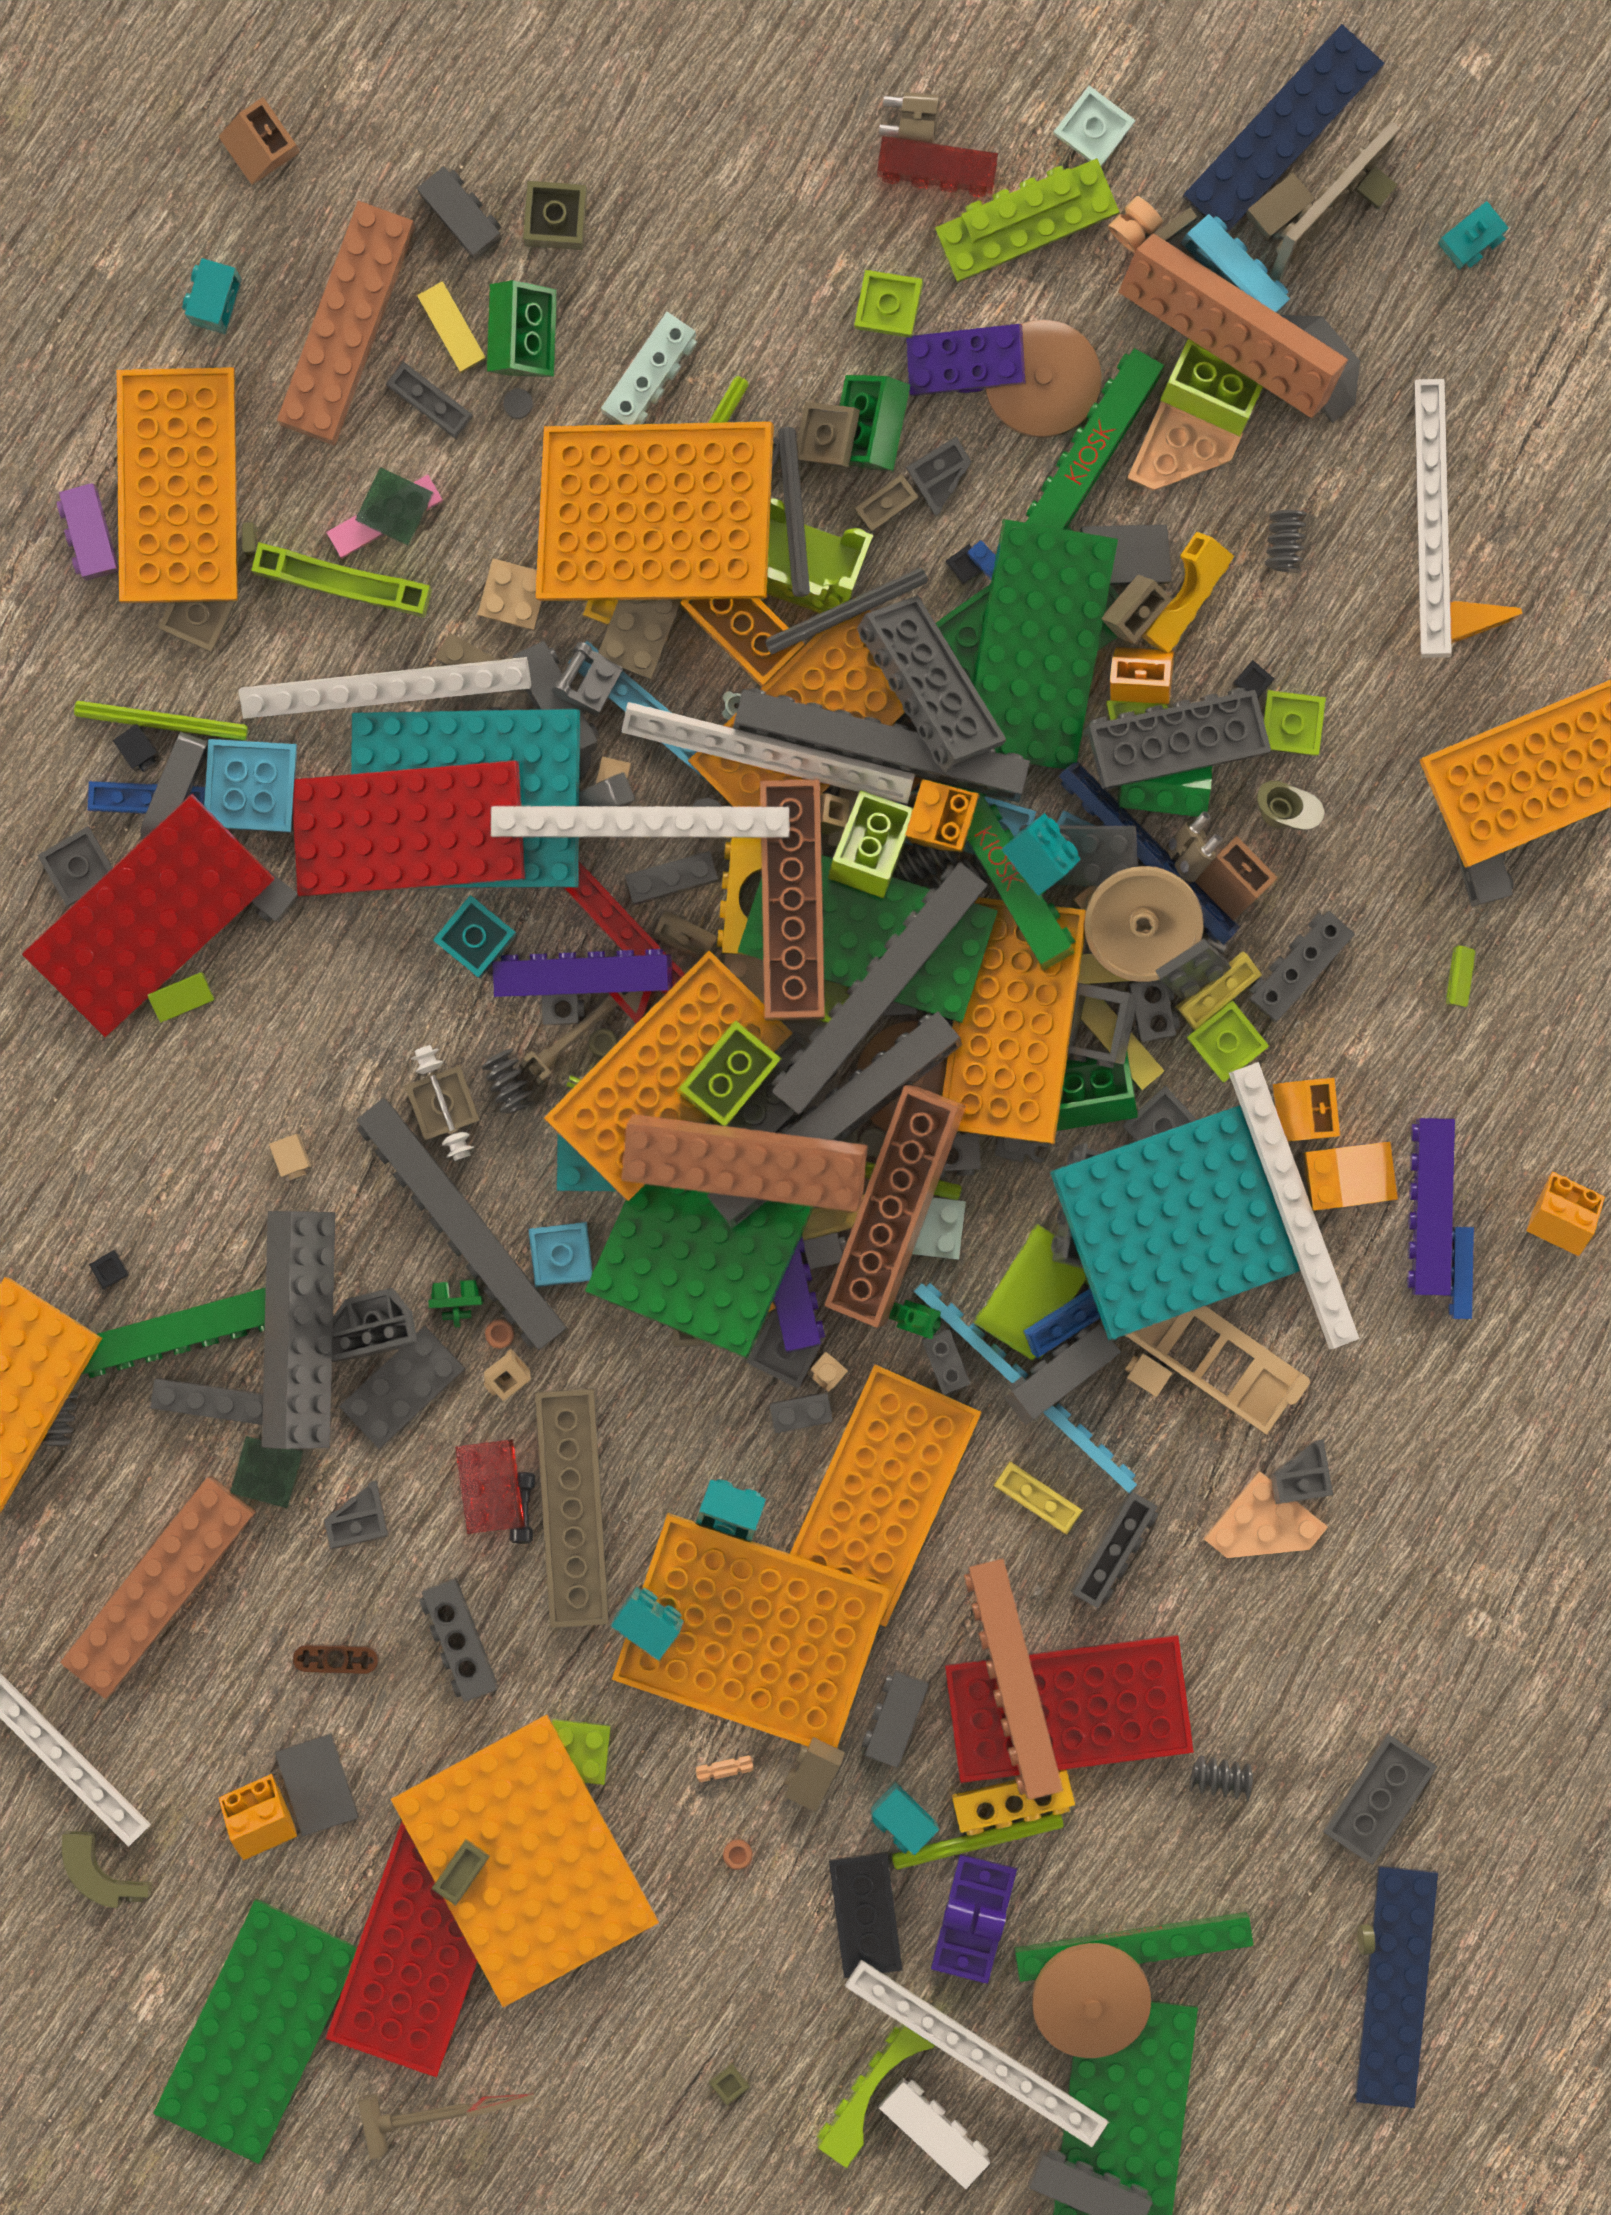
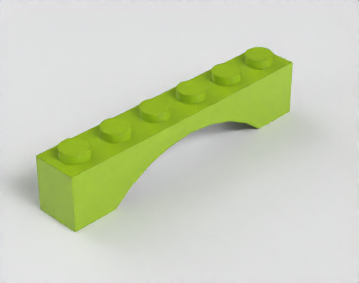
[251,542,432,618]
[816,2024,935,2168]

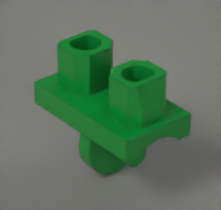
[428,1280,484,1328]
[889,1299,941,1339]

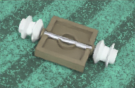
[405,1045,481,1161]

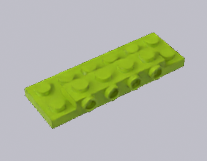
[935,158,1120,283]

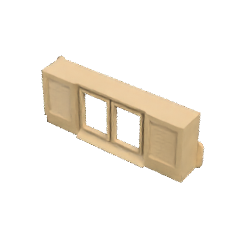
[1125,1306,1310,1435]

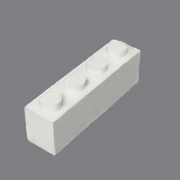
[879,2078,990,2189]

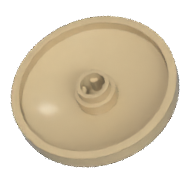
[1085,866,1203,982]

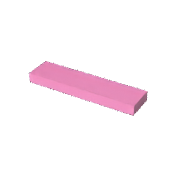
[326,475,443,559]

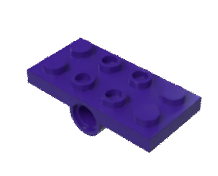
[906,324,1026,396]
[931,1854,1017,1984]

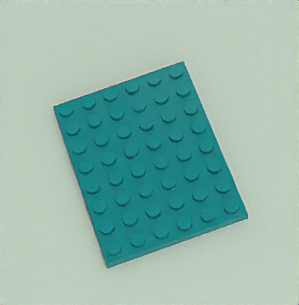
[351,709,580,889]
[1050,1105,1301,1340]

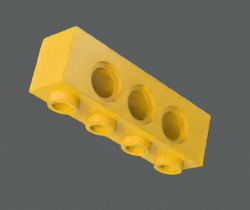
[951,1769,1075,1836]

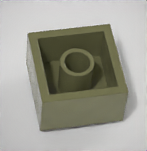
[523,181,588,250]

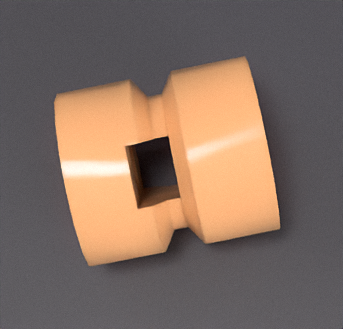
[1108,196,1163,252]

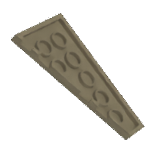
[1269,122,1400,282]

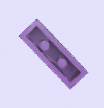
[56,483,119,581]

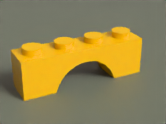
[1141,531,1234,653]
[717,838,762,955]

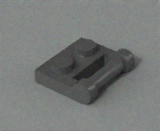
[552,642,623,717]

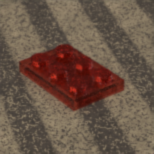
[455,1439,525,1534]

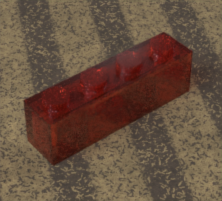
[877,136,998,197]

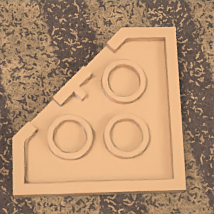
[1127,401,1243,491]
[1203,1471,1328,1558]

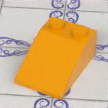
[1450,601,1523,644]
[1303,1142,1398,1211]

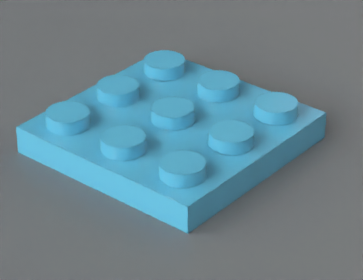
[204,739,297,833]

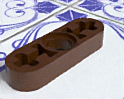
[293,1644,379,1674]

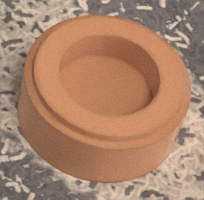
[485,1319,515,1349]
[723,1839,753,1870]

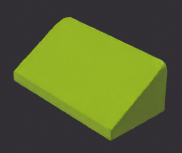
[1445,945,1475,1007]
[148,972,215,1023]

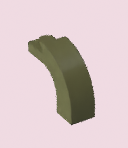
[62,1831,152,1908]

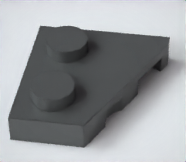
[906,437,971,516]
[1270,1439,1333,1504]
[324,1480,389,1550]

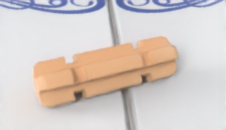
[696,1755,754,1782]

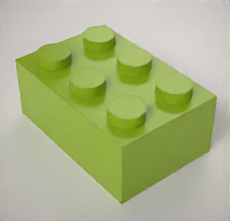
[1160,338,1263,437]
[828,790,913,898]
[676,1021,781,1126]

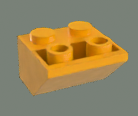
[1110,647,1174,704]
[905,779,979,851]
[1272,1078,1340,1141]
[1526,1171,1605,1256]
[218,1774,297,1861]

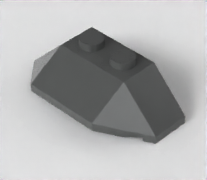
[1281,315,1360,423]
[332,1288,417,1362]

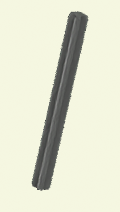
[778,427,810,597]
[765,568,928,654]

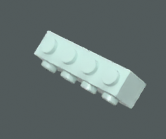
[601,312,698,425]

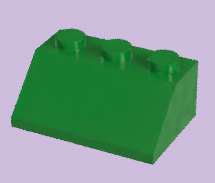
[487,280,557,377]
[839,375,911,471]
[1117,766,1212,817]
[1056,1053,1138,1131]

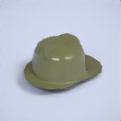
[1257,781,1325,830]

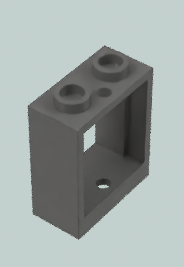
[1068,983,1138,1068]

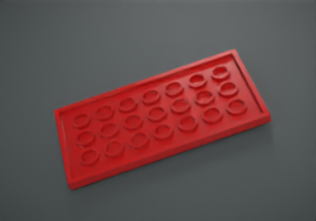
[293,761,525,897]
[22,794,275,1037]
[945,1635,1194,1783]
[326,1821,477,2078]

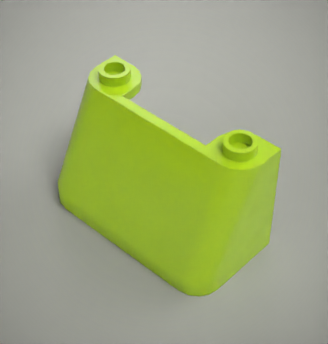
[767,498,873,613]
[973,1224,1089,1361]

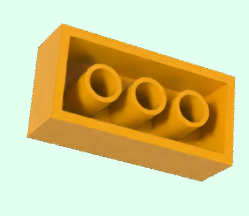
[680,598,805,687]

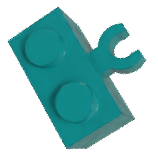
[1438,201,1509,270]

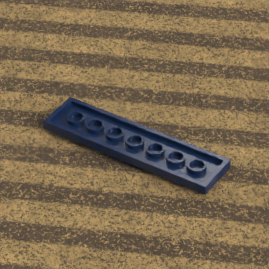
[1182,24,1385,233]
[1059,760,1240,945]
[1355,1866,1438,2108]

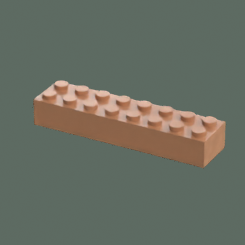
[277,200,416,446]
[1118,233,1348,418]
[760,780,825,1021]
[824,1084,966,1328]
[622,1114,868,1212]
[60,1476,257,1699]
[964,1558,1063,1800]

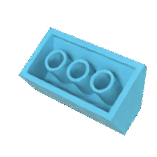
[1181,214,1290,313]

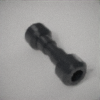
[509,1472,536,1544]

